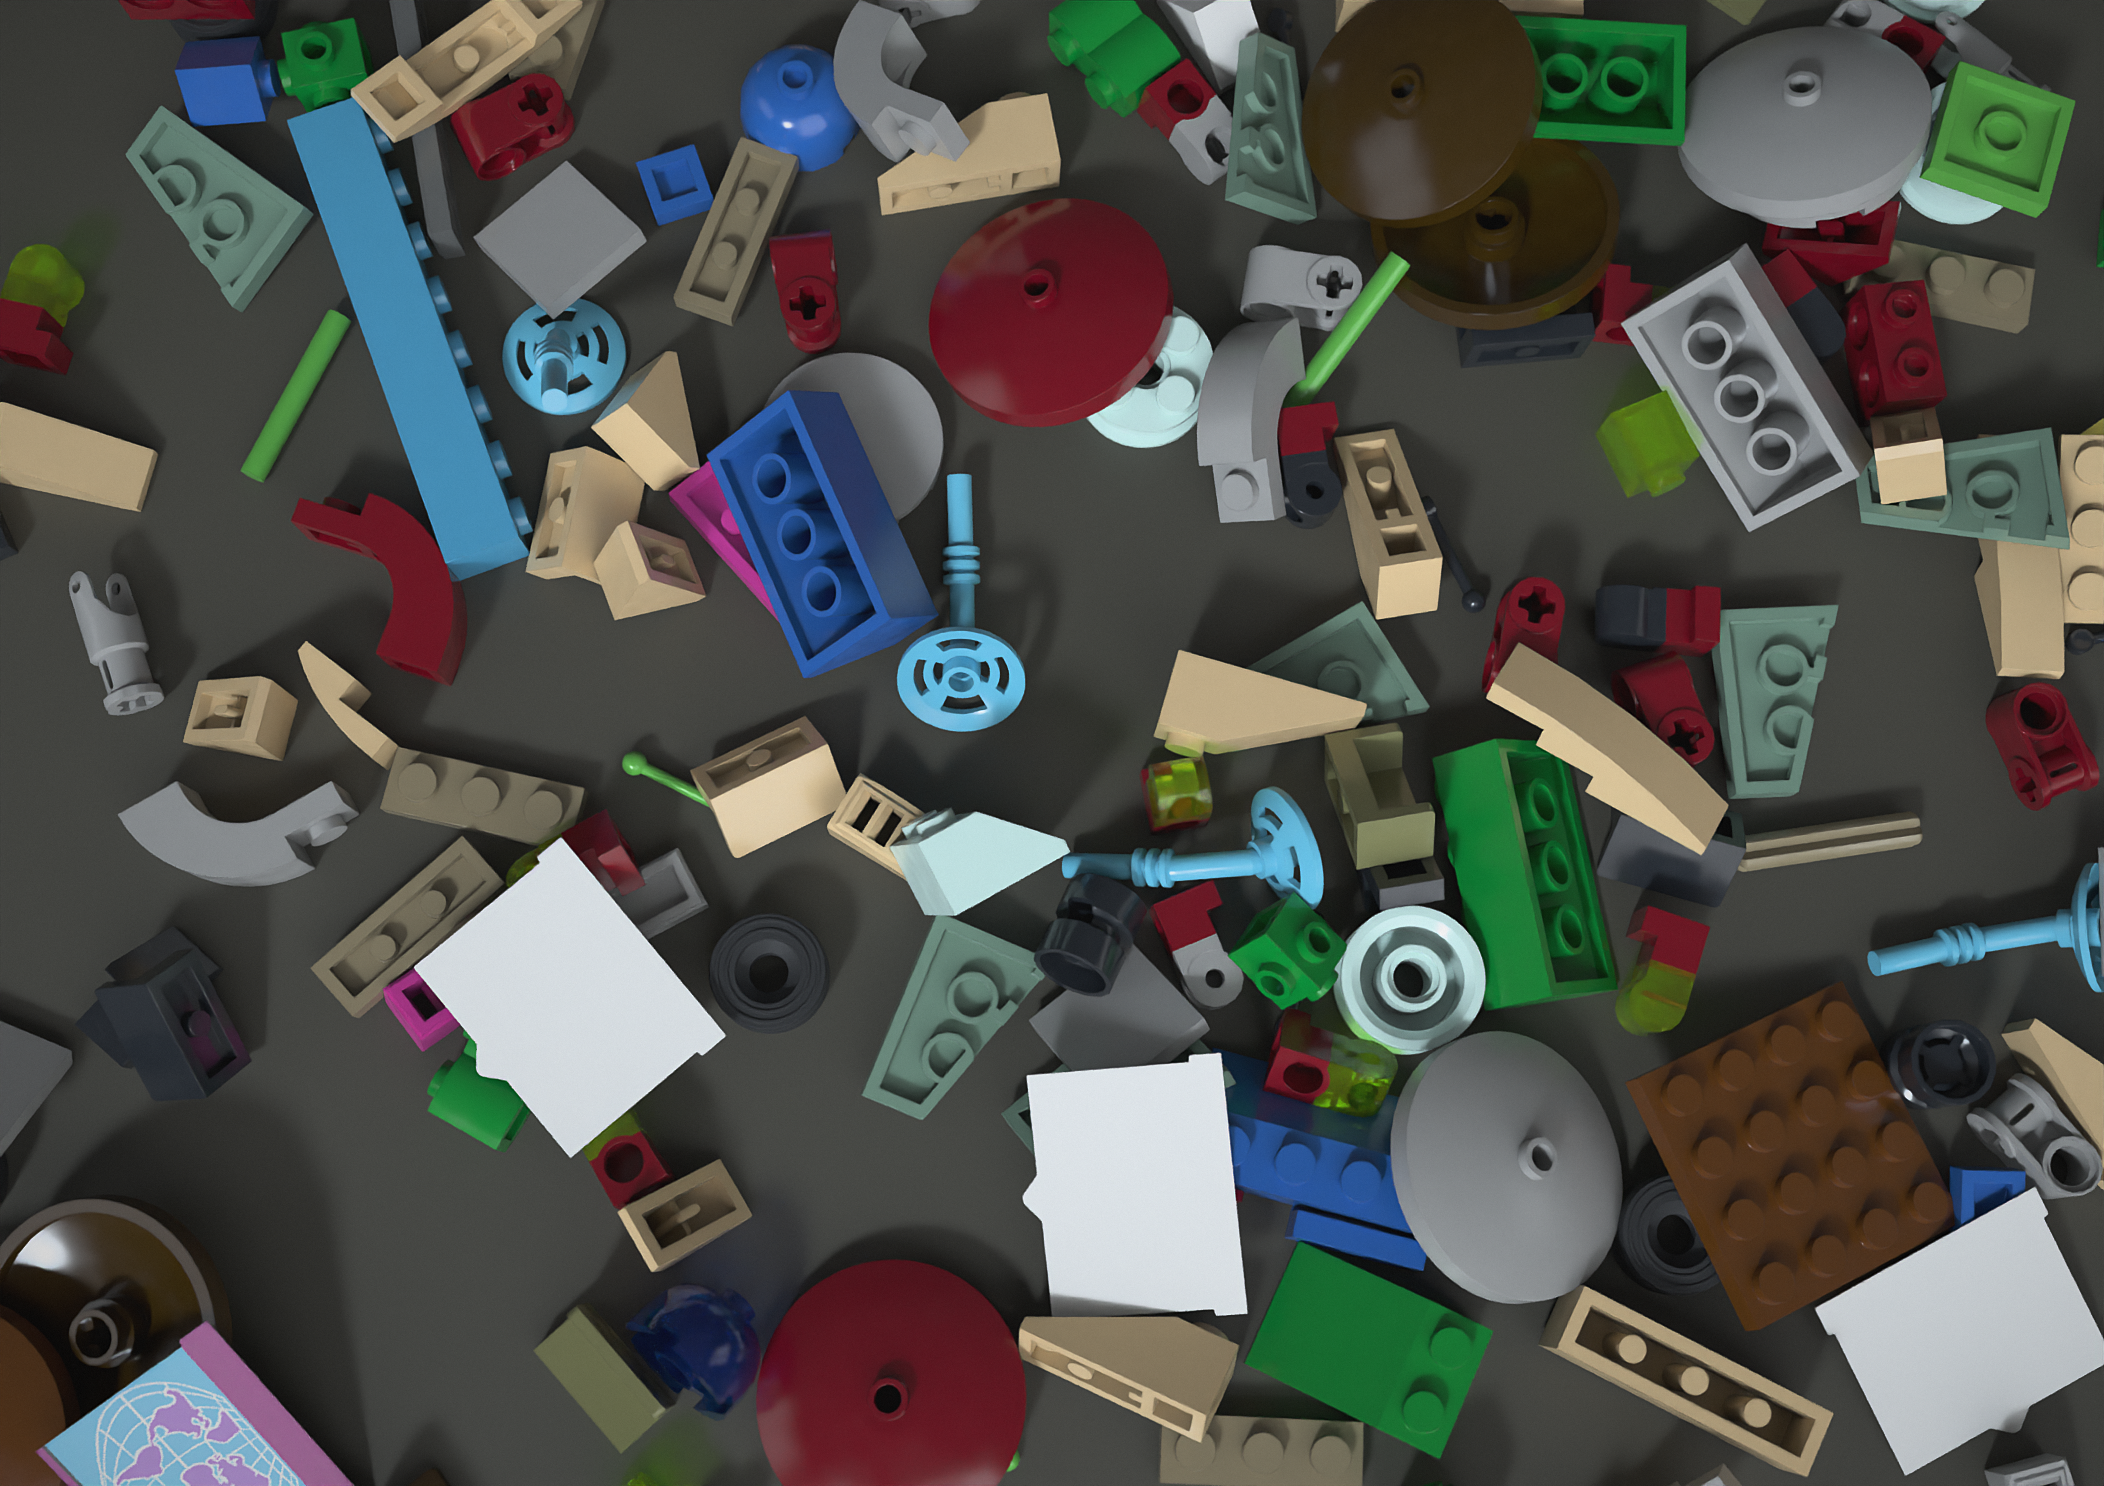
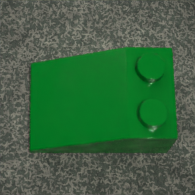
[1243,1241,1493,1459]

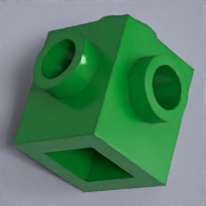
[277,18,375,113]
[1227,892,1348,1010]

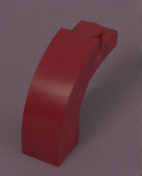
[291,493,467,686]

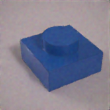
[636,144,714,226]
[1948,1166,2026,1232]

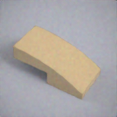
[298,641,399,770]

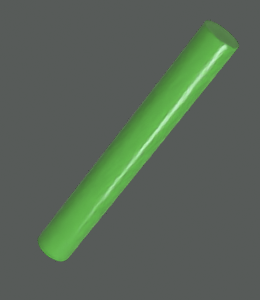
[1282,252,1410,408]
[240,309,351,482]

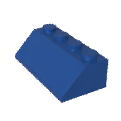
[707,390,938,678]
[1211,1048,1415,1238]

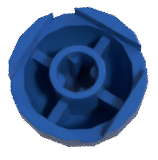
[740,44,860,172]

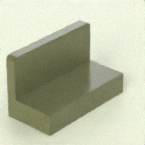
[533,1303,676,1453]

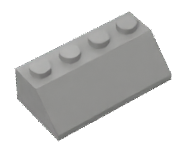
[1621,243,1874,532]

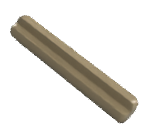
[1738,811,1923,872]

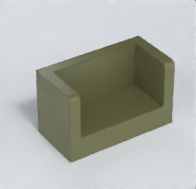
[1325,723,1435,869]

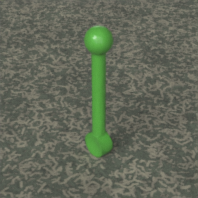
[622,751,710,808]

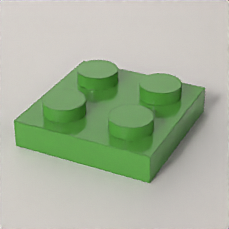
[1919,61,2076,218]

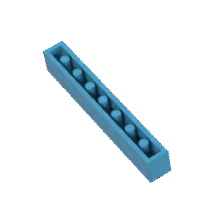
[287,97,534,581]

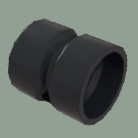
[1033,873,1147,997]
[1879,1019,1996,1110]

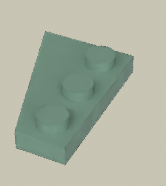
[1225,32,1317,225]
[125,105,314,313]
[1856,427,2070,550]
[1232,601,1430,752]
[1711,605,1839,799]
[860,915,1045,1120]

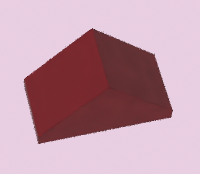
[1762,201,1901,287]

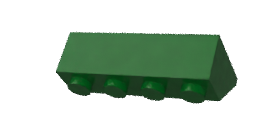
[1514,15,1686,146]
[1432,738,1618,1011]

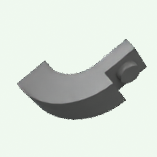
[833,0,970,163]
[1197,317,1306,523]
[117,781,360,887]

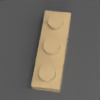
[2057,435,2104,624]

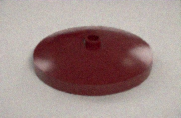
[928,198,1174,427]
[756,1259,1027,1486]

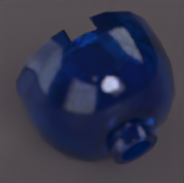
[626,1283,761,1421]

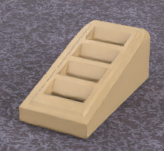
[827,773,925,881]

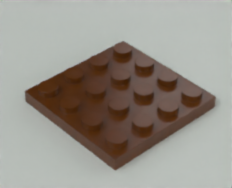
[1625,981,1955,1331]

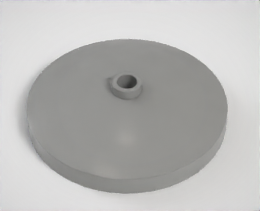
[1678,27,1932,219]
[1390,1031,1622,1304]

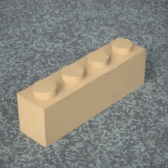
[1538,1285,1834,1477]

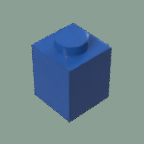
[175,36,281,127]

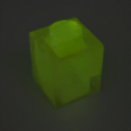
[1595,390,1700,498]

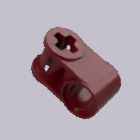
[449,73,575,181]
[769,228,842,354]
[1481,577,1565,693]
[1610,651,1715,768]
[1985,682,2100,811]

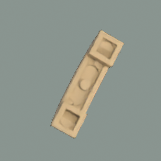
[350,0,583,143]

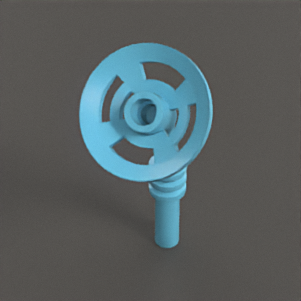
[502,299,627,415]
[897,474,1025,732]
[1062,786,1324,910]
[1867,863,2104,992]

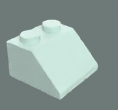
[890,807,1070,916]

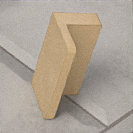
[526,446,645,585]
[690,716,846,858]

